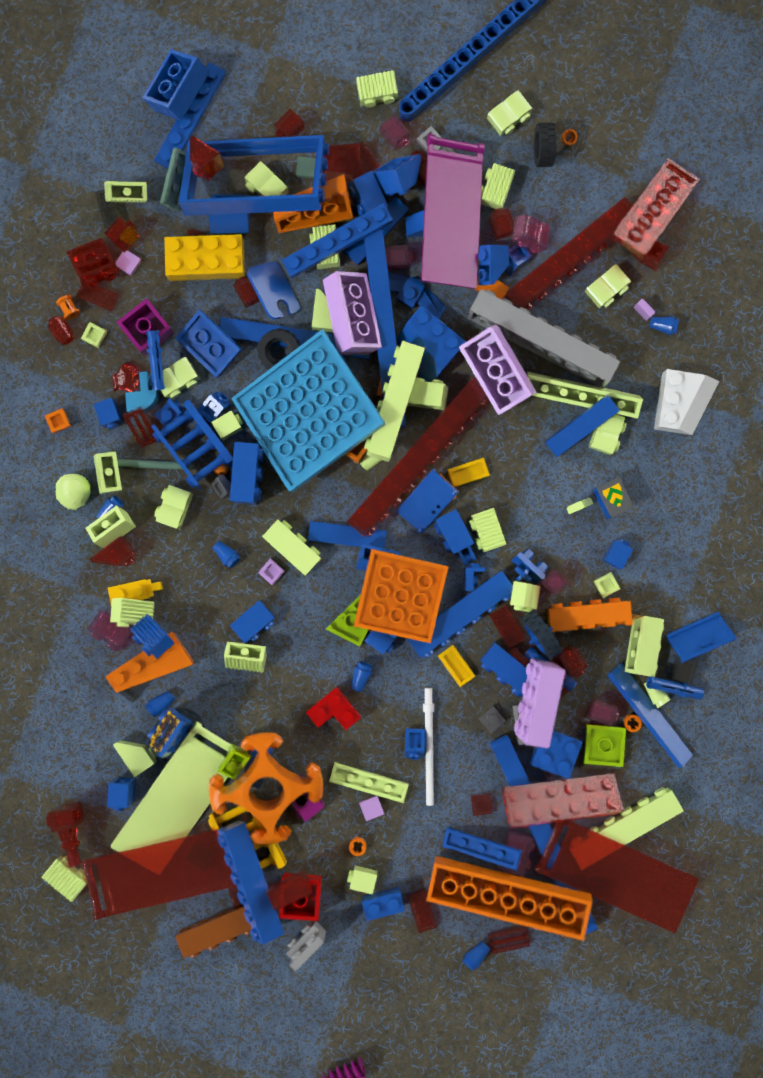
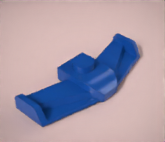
[388,271,447,320]

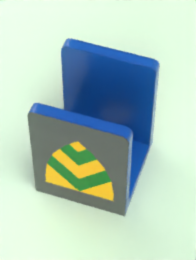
[592,477,634,519]

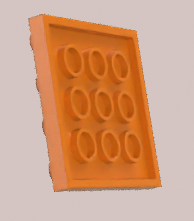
[354,549,448,643]

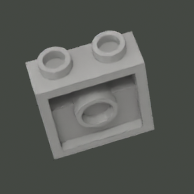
[286,921,326,971]

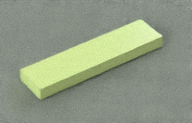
[329,762,409,803]

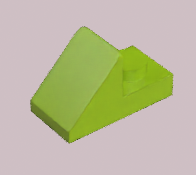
[217,744,251,780]

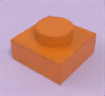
[45,408,72,434]

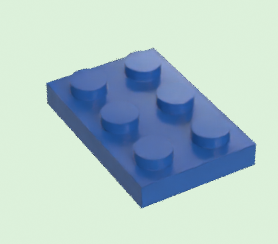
[175,310,243,378]

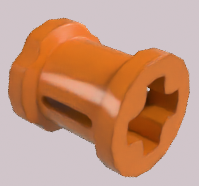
[56,295,80,320]

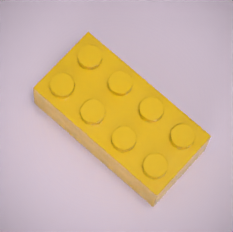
[164,234,245,281]

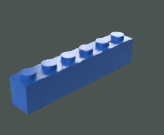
[407,571,513,658]
[217,820,284,945]

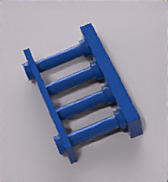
[151,399,233,491]

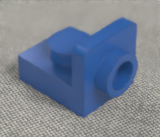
[505,242,532,275]
[197,392,231,424]
[154,398,184,427]
[465,564,485,591]
[405,729,425,760]

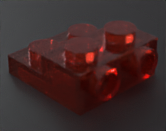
[66,238,119,288]

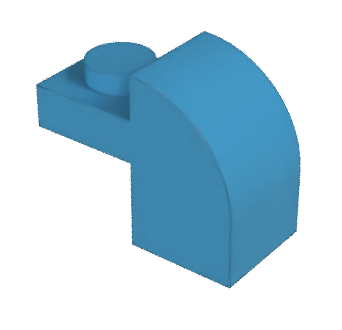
[125,371,160,414]

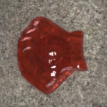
[111,362,141,392]

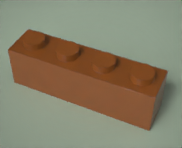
[175,904,252,958]

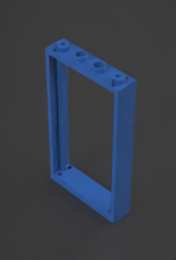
[179,135,329,216]

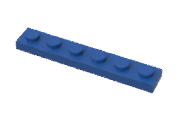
[154,62,226,169]
[282,203,393,278]

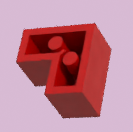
[306,686,361,730]

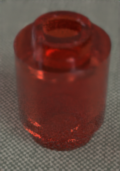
[47,316,75,346]

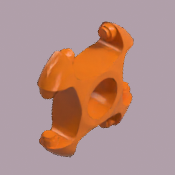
[209,732,323,844]

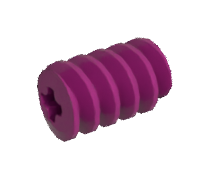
[323,1057,366,1078]

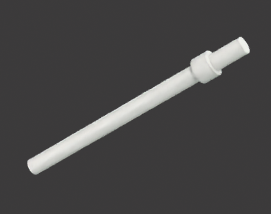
[423,688,435,806]

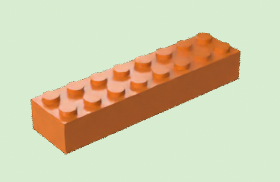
[426,856,592,941]

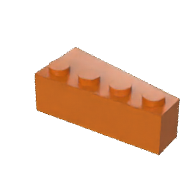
[273,174,353,233]
[546,597,633,632]
[105,632,195,693]

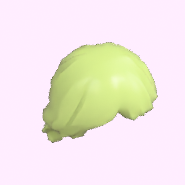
[55,474,91,510]

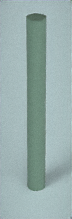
[117,459,194,470]

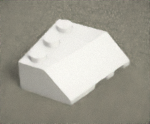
[654,369,719,435]

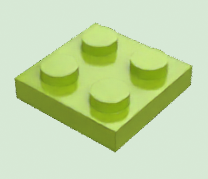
[583,724,626,767]

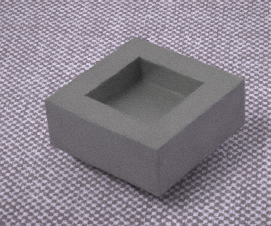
[211,474,231,500]
[478,706,506,734]

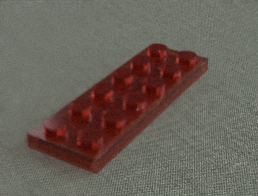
[610,158,700,259]
[501,773,624,828]

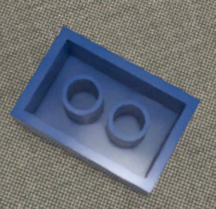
[142,49,209,121]
[230,442,265,505]

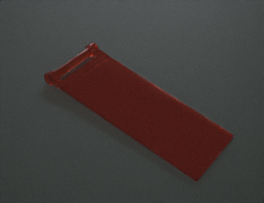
[534,815,698,933]
[80,829,237,920]

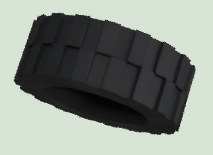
[534,122,557,167]
[257,329,300,370]

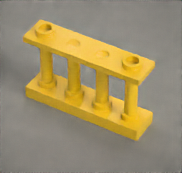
[208,792,287,869]

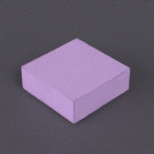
[114,249,142,276]
[633,299,655,321]
[258,558,285,585]
[359,795,384,821]

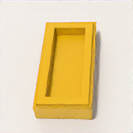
[447,457,490,488]
[437,645,475,687]

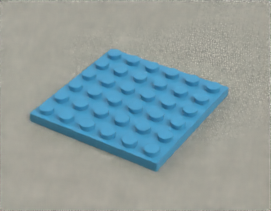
[231,329,386,493]

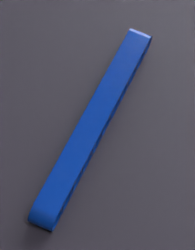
[399,0,547,122]
[364,228,406,428]
[489,735,598,935]

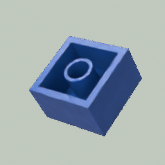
[530,730,582,779]

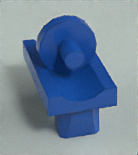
[511,549,548,585]

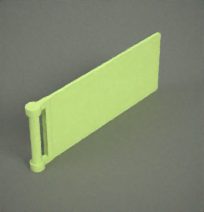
[111,721,231,874]

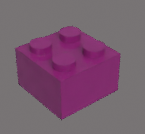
[117,298,174,356]

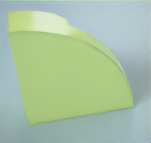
[567,498,594,514]

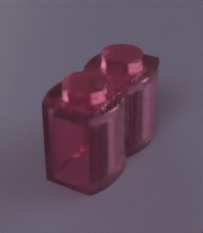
[512,215,551,253]

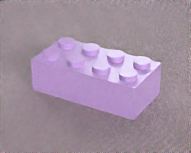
[323,271,382,355]
[459,325,537,415]
[514,658,565,748]

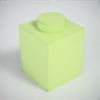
[211,411,243,441]
[347,865,377,895]

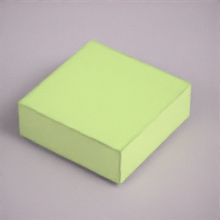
[81,322,108,348]
[594,572,620,598]

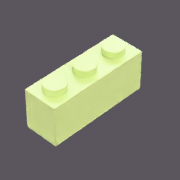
[262,520,322,576]
[624,614,664,677]

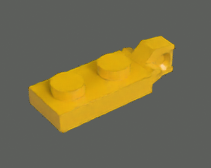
[108,579,163,606]

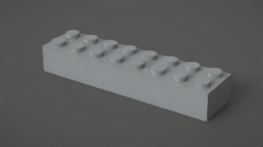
[468,289,620,388]

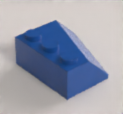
[396,305,466,382]

